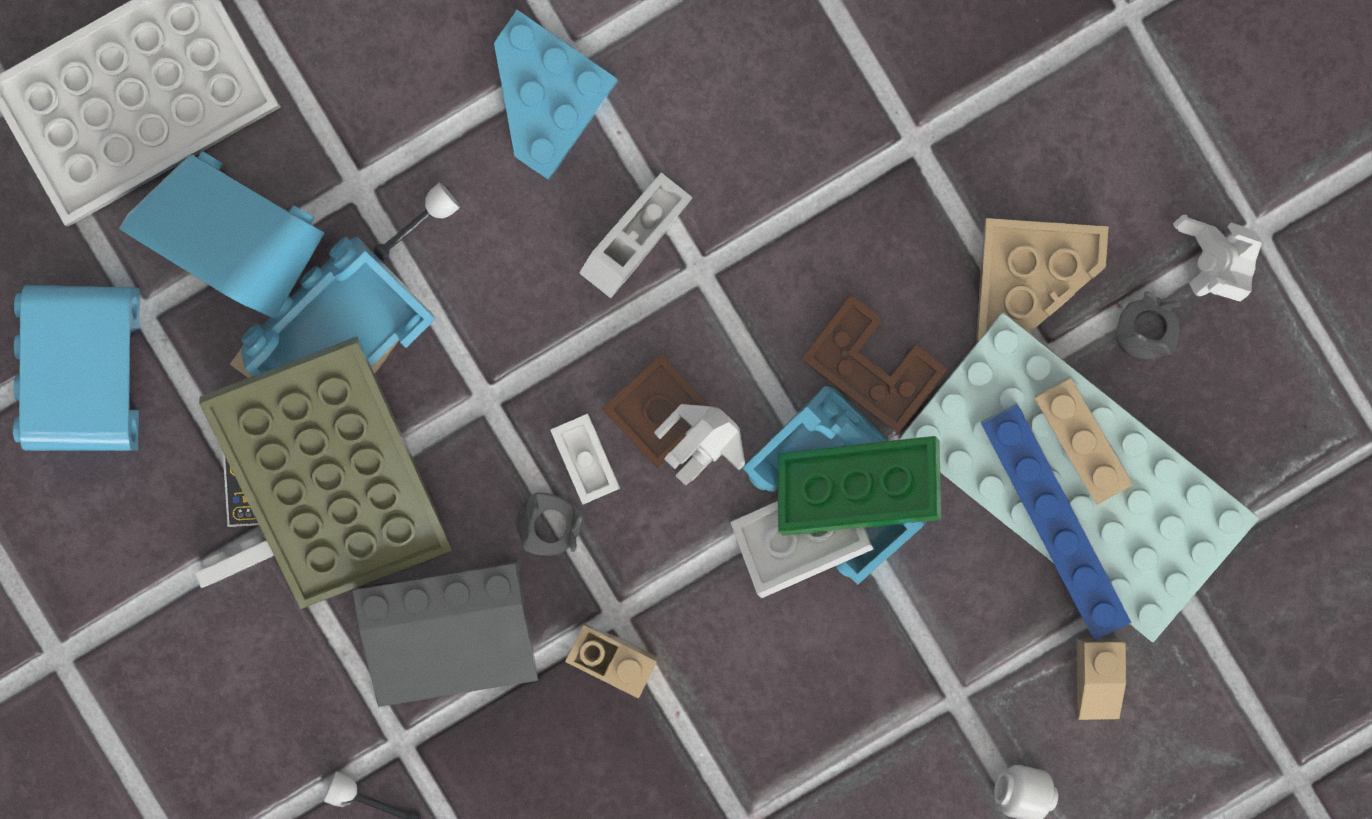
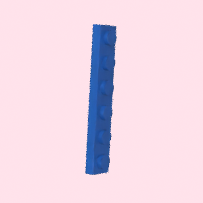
[981,403,1132,641]

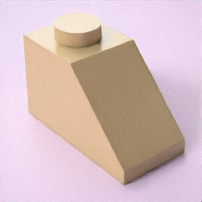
[1077,637,1126,720]

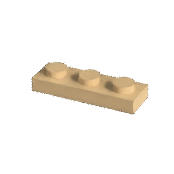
[1034,376,1133,505]

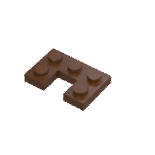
[801,294,948,434]

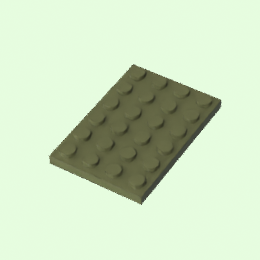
[199,336,452,609]

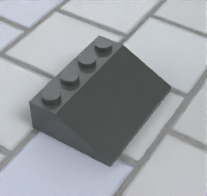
[353,560,539,707]

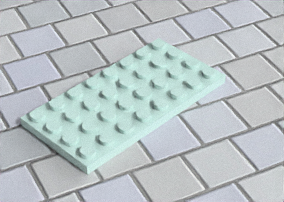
[899,311,1259,642]

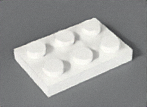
[730,501,874,598]

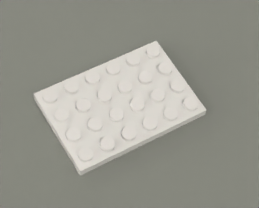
[0,0,281,226]

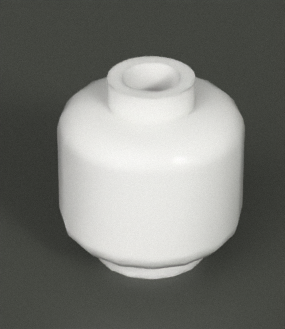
[994,765,1058,819]

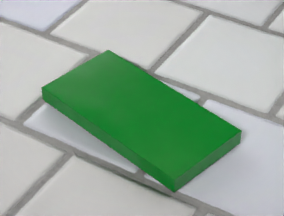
[778,436,941,536]

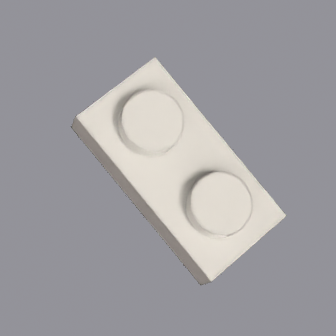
[550,414,620,505]
[194,534,274,588]

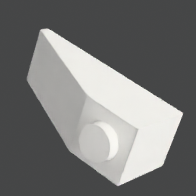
[579,173,693,298]

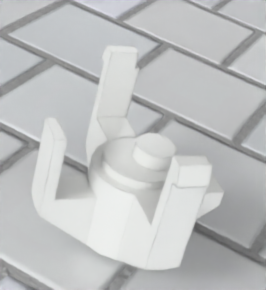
[1173,215,1262,301]
[654,404,745,485]

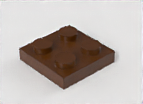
[602,354,710,468]

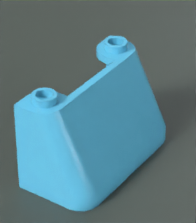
[119,151,324,319]
[742,386,927,585]

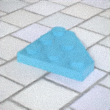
[494,10,618,181]

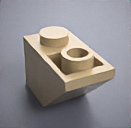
[565,624,658,699]

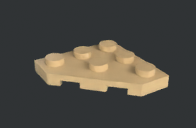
[976,218,1109,341]

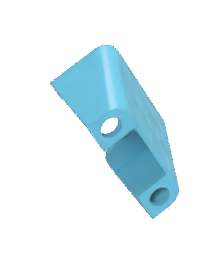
[241,237,435,376]
[13,285,140,451]

